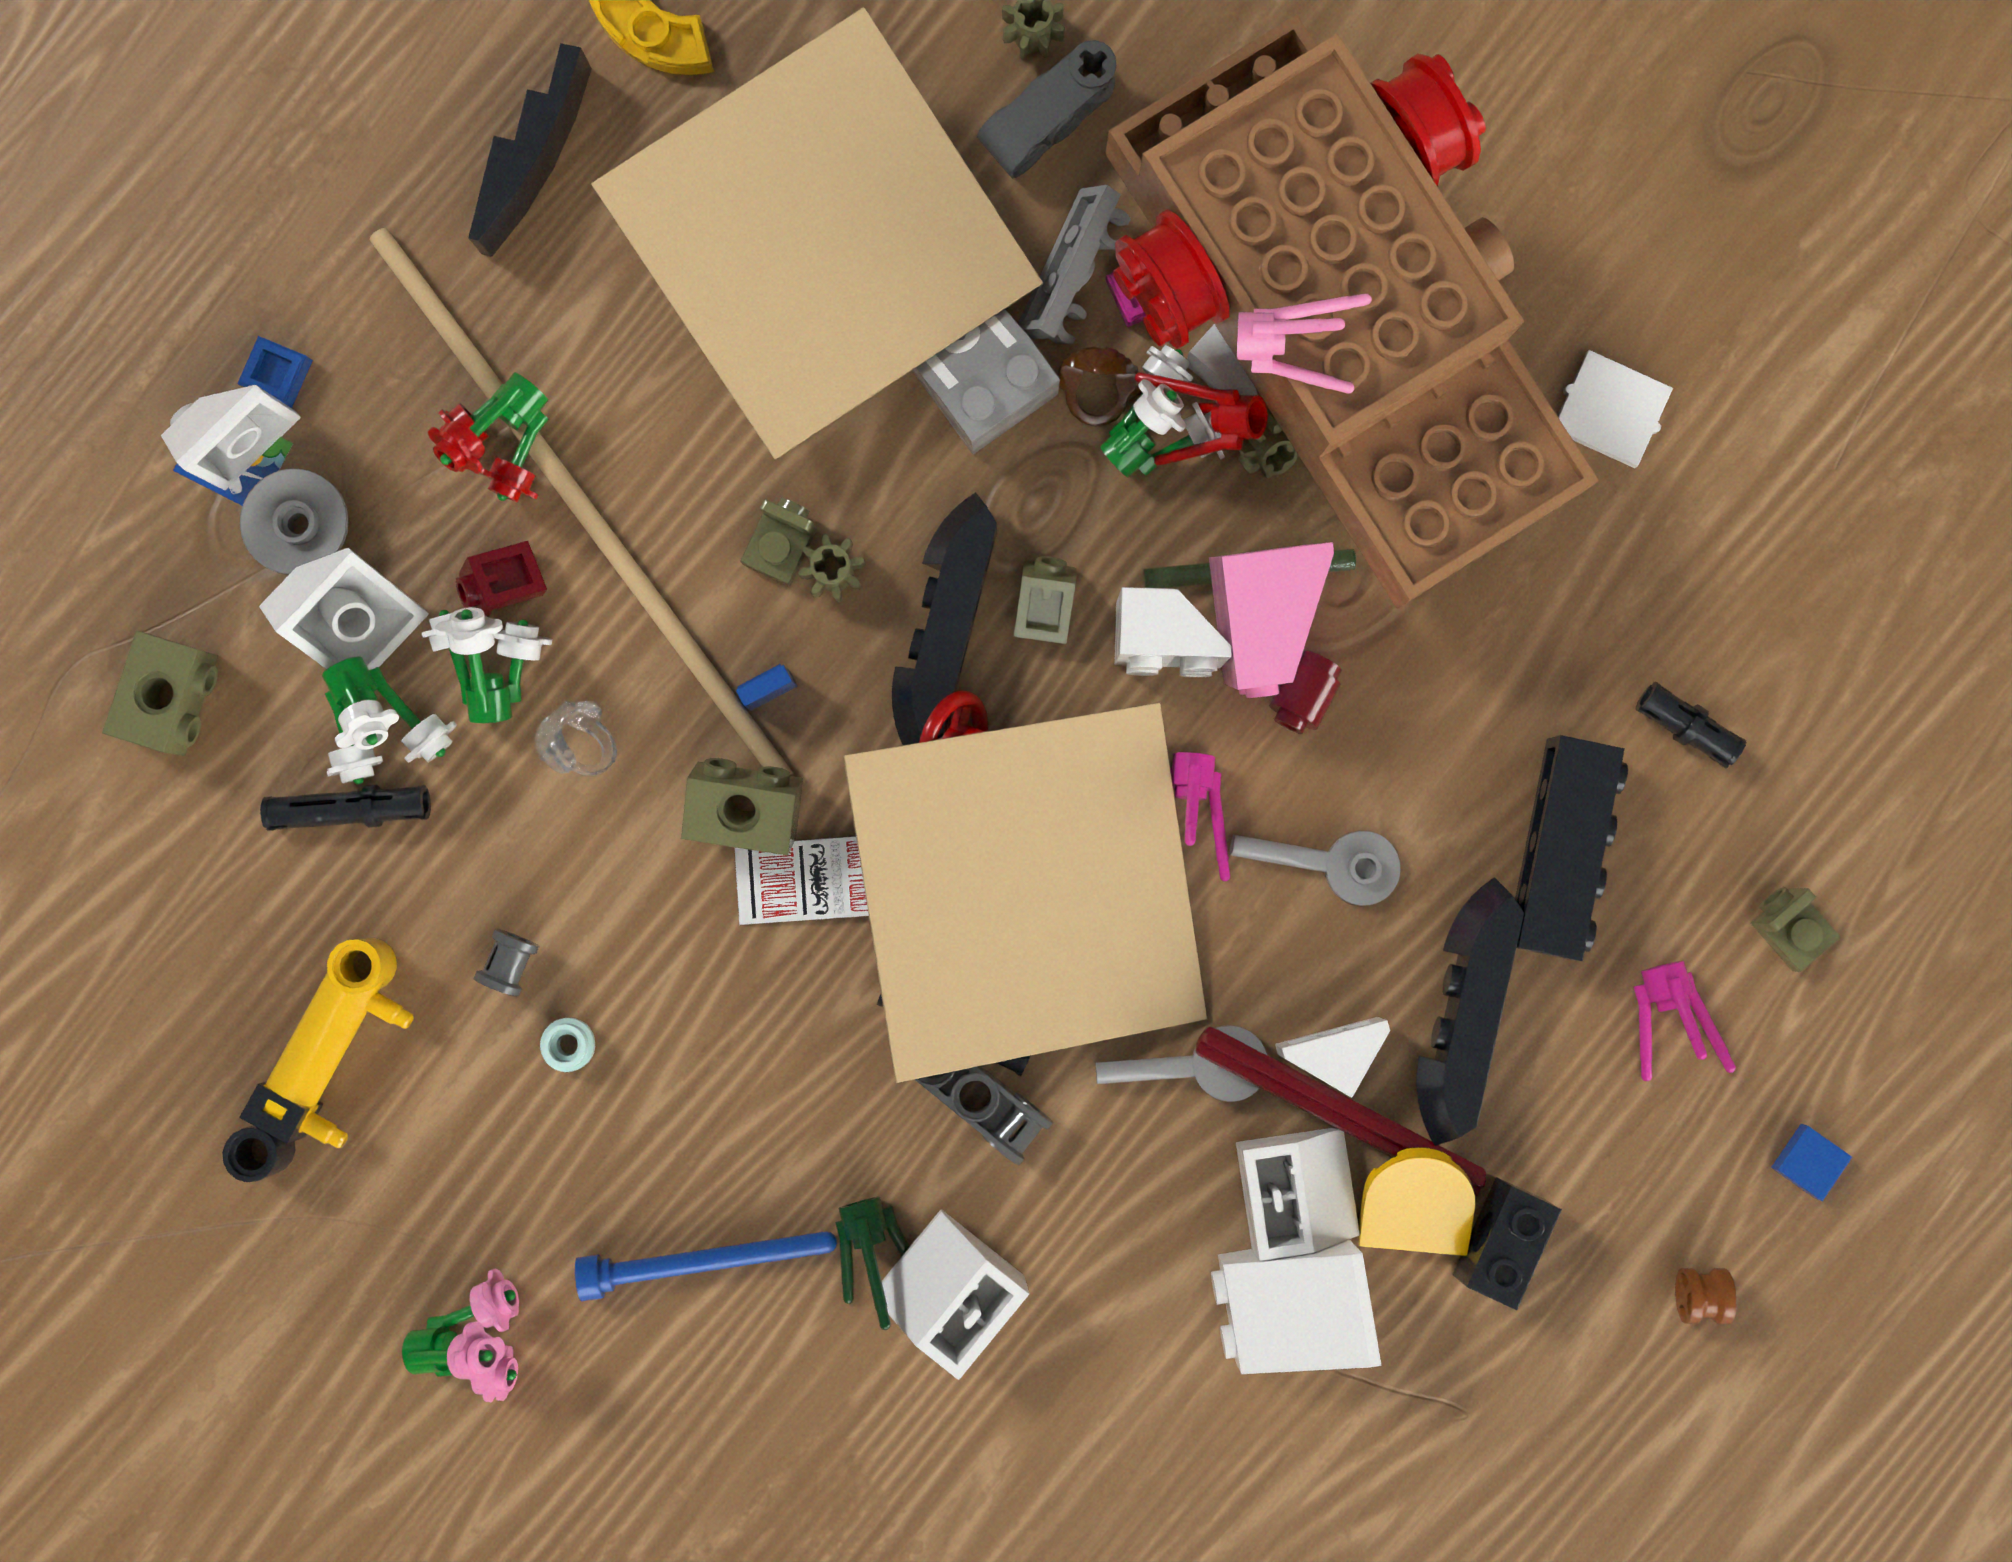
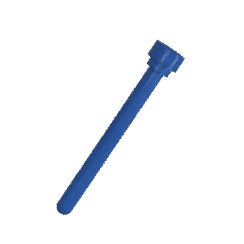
[575,1231,837,1301]

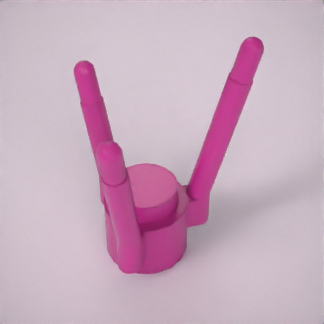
[1170,752,1230,882]
[1633,961,1736,1081]

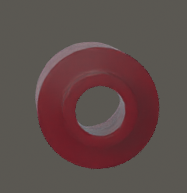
[1269,651,1342,734]

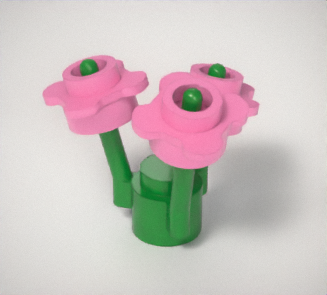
[402,1268,519,1402]

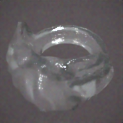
[534,701,617,776]

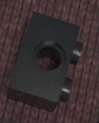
[1452,1177,1562,1310]

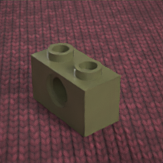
[102,630,218,756]
[681,758,803,856]

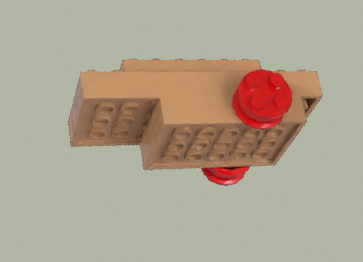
[1106,14,1599,609]

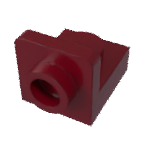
[456,541,547,617]

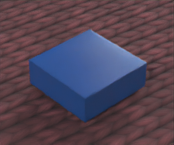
[237,336,313,408]
[736,664,798,711]
[1771,1124,1852,1201]

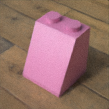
[1209,542,1334,698]

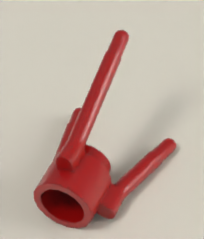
[1135,372,1268,466]

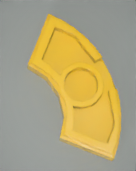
[589,0,714,75]

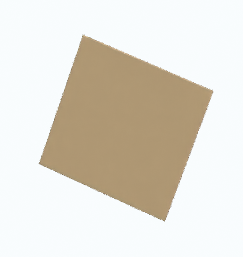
[591,7,1043,460]
[843,703,1207,1083]

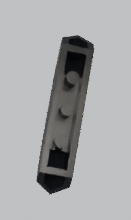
[892,492,997,745]
[1416,877,1524,1146]

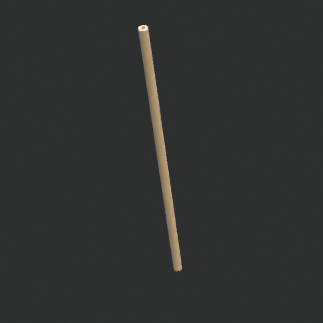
[370,228,794,776]

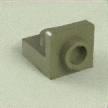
[740,497,817,587]
[1014,556,1077,644]
[1751,887,1840,972]

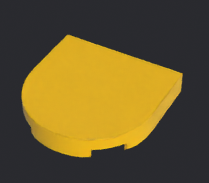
[1357,1148,1475,1256]

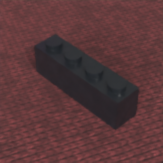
[1515,735,1628,961]

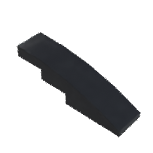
[468,43,592,257]

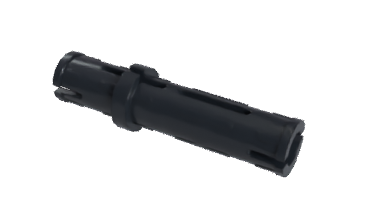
[260,785,431,831]

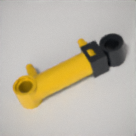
[222,938,414,1182]

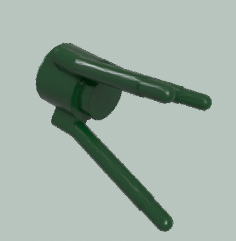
[835,1196,910,1330]

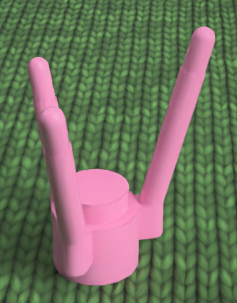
[1237,294,1372,394]

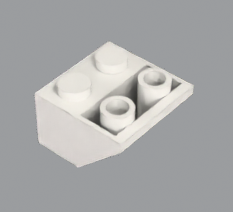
[1114,587,1232,677]
[1236,1127,1360,1261]
[882,1209,1029,1380]

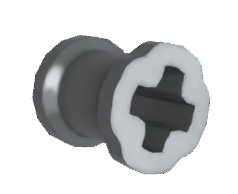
[473,929,540,997]

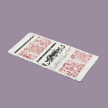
[735,837,869,925]

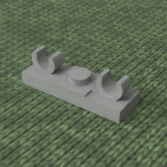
[1018,185,1131,344]

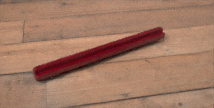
[1195,1027,1487,1197]

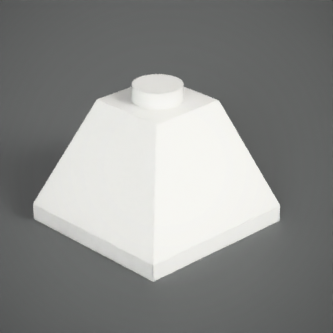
[161,385,301,490]
[259,548,429,670]

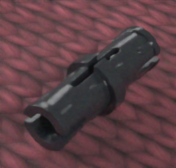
[1635,682,1746,768]

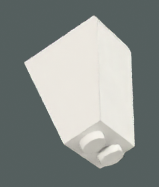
[1211,1239,1382,1374]

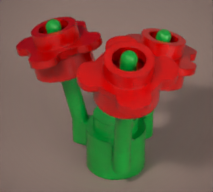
[428,372,549,503]

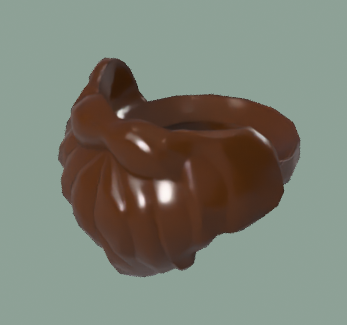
[1057,347,1142,426]

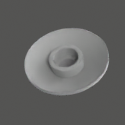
[240,469,348,575]

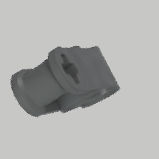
[977,40,1117,179]
[915,1066,1053,1165]

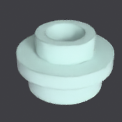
[540,1018,595,1072]

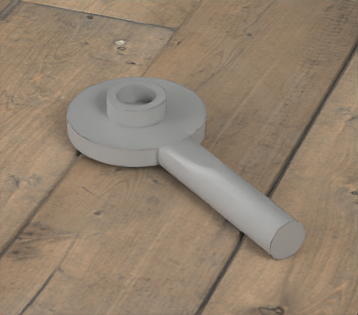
[1230,831,1401,906]
[1095,1025,1267,1102]

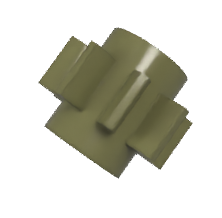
[1002,0,1065,59]
[1238,408,1298,478]
[798,534,866,603]

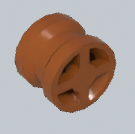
[1675,1268,1737,1324]

